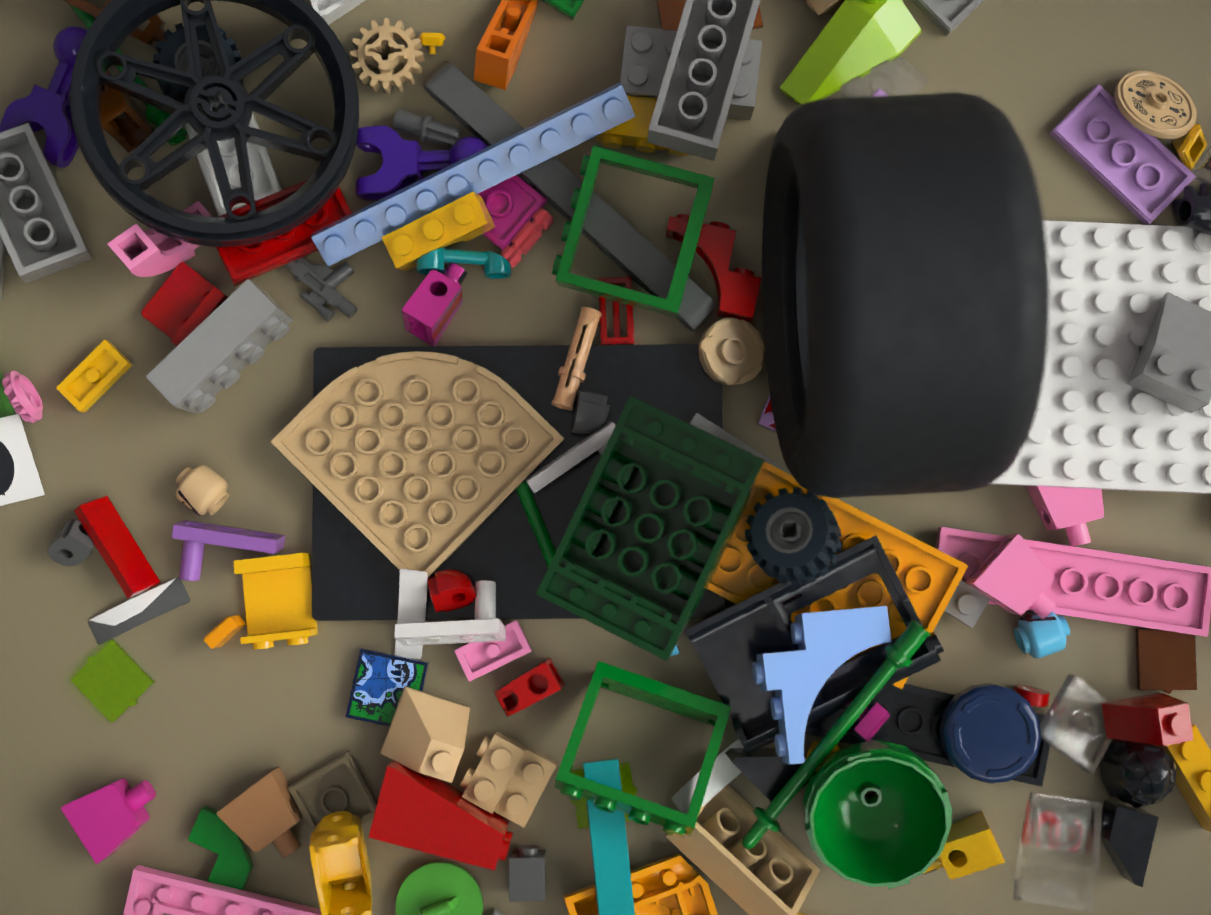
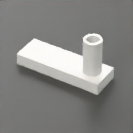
[526,421,615,493]
[394,580,506,646]

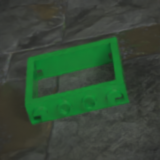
[552,145,715,318]
[555,661,732,837]

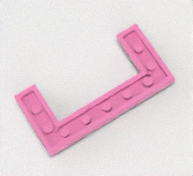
[123,865,322,915]

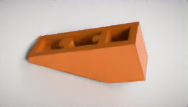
[474,0,540,90]

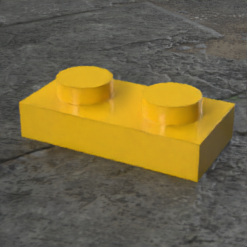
[56,339,133,413]

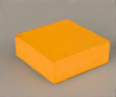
[204,615,247,649]

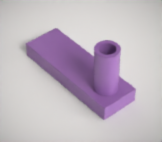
[172,520,285,581]

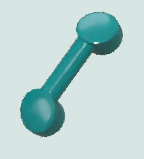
[417,248,511,279]

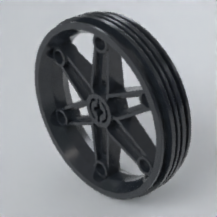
[70,0,359,247]

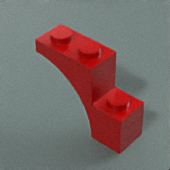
[666,214,761,322]

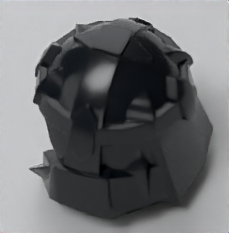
[1098,739,1177,809]

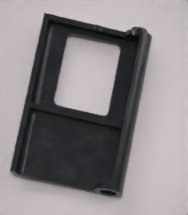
[684,535,944,754]

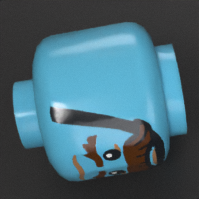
[1014,611,1070,659]

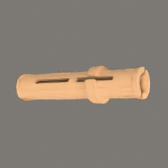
[551,307,602,411]

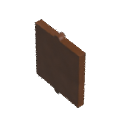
[1136,629,1197,694]

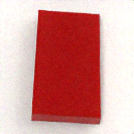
[216,179,352,286]

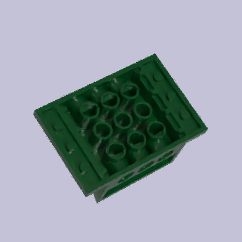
[536,396,765,661]

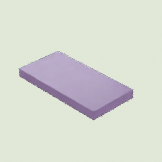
[1049,84,1197,225]

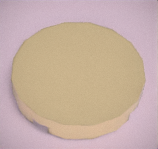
[698,318,765,386]

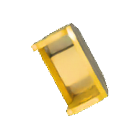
[309,811,373,915]

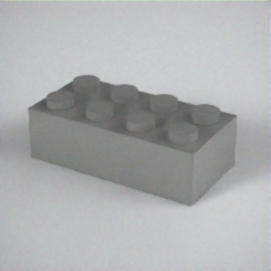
[620,25,762,120]
[0,123,92,284]
[146,279,293,414]

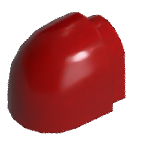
[427,569,476,613]

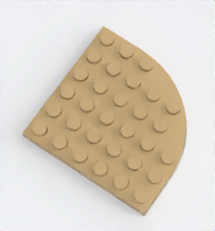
[271,351,565,578]

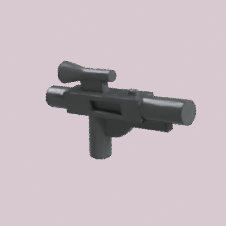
[283,257,358,322]

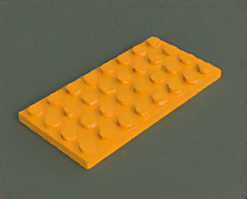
[707,461,968,689]

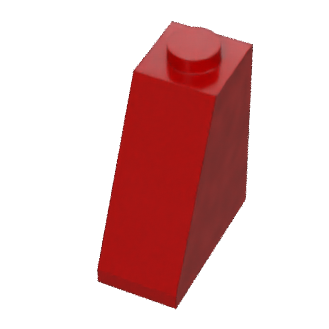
[1101,693,1194,746]

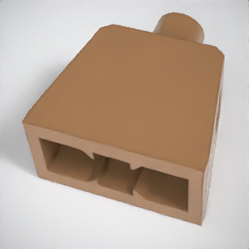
[216,767,303,859]

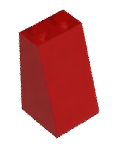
[368,760,513,871]

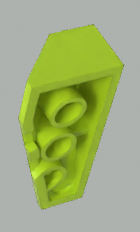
[780,0,921,106]

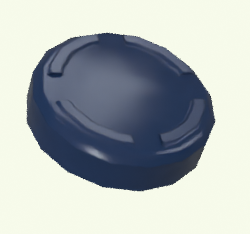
[939,683,1041,784]

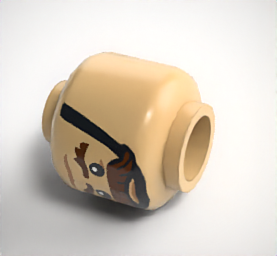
[175,465,229,516]

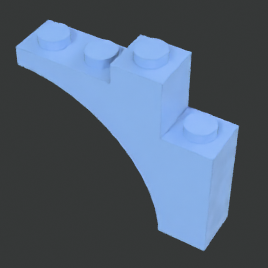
[752,606,891,764]

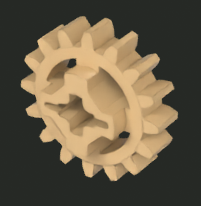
[350,18,425,94]

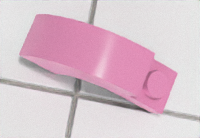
[107,201,212,277]

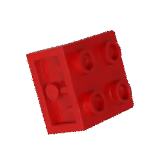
[141,262,228,346]

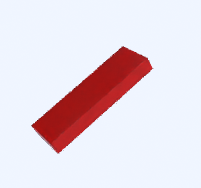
[74,496,160,598]

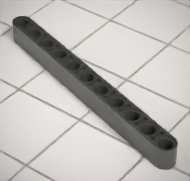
[423,61,716,331]

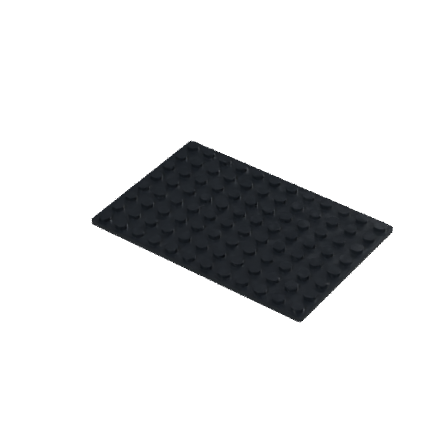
[312,344,725,621]

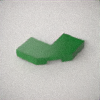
[188,806,254,890]

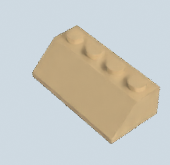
[666,784,820,915]

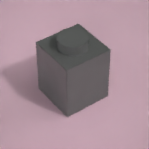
[509,845,546,902]

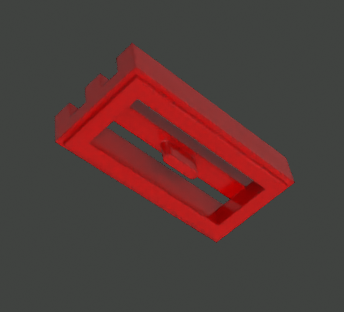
[598,276,635,345]

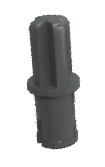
[393,108,461,147]

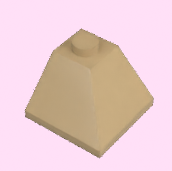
[380,686,470,783]

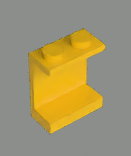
[233,553,318,650]

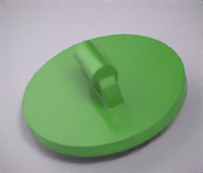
[396,861,484,915]

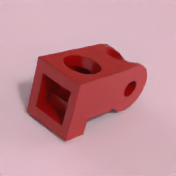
[493,658,565,717]

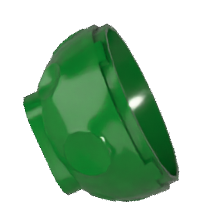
[803,740,953,889]

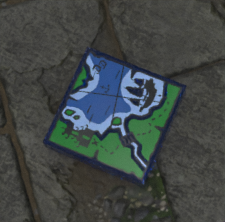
[345,648,429,726]

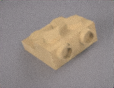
[460,731,557,828]

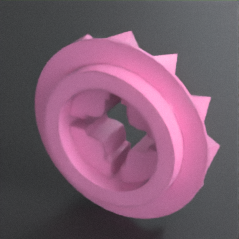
[2,370,43,423]

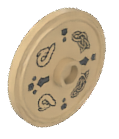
[1114,71,1197,139]

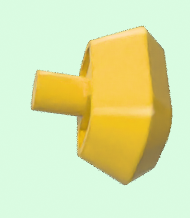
[419,32,446,55]

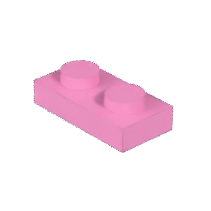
[454,619,532,682]

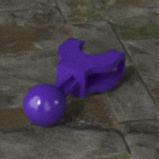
[0,26,88,168]
[355,125,488,201]

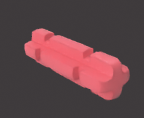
[500,208,553,268]

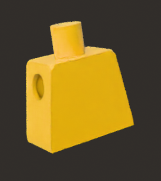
[924,811,1005,879]

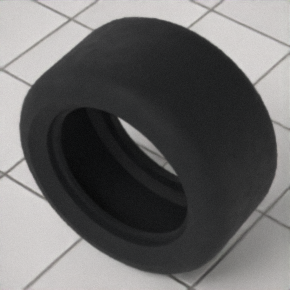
[762,92,1049,498]

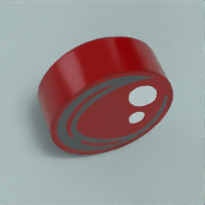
[1014,684,1050,707]

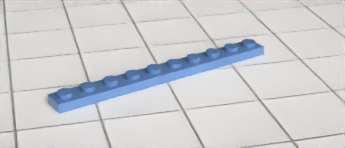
[311,82,636,266]

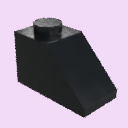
[725,748,809,802]
[1096,800,1159,887]

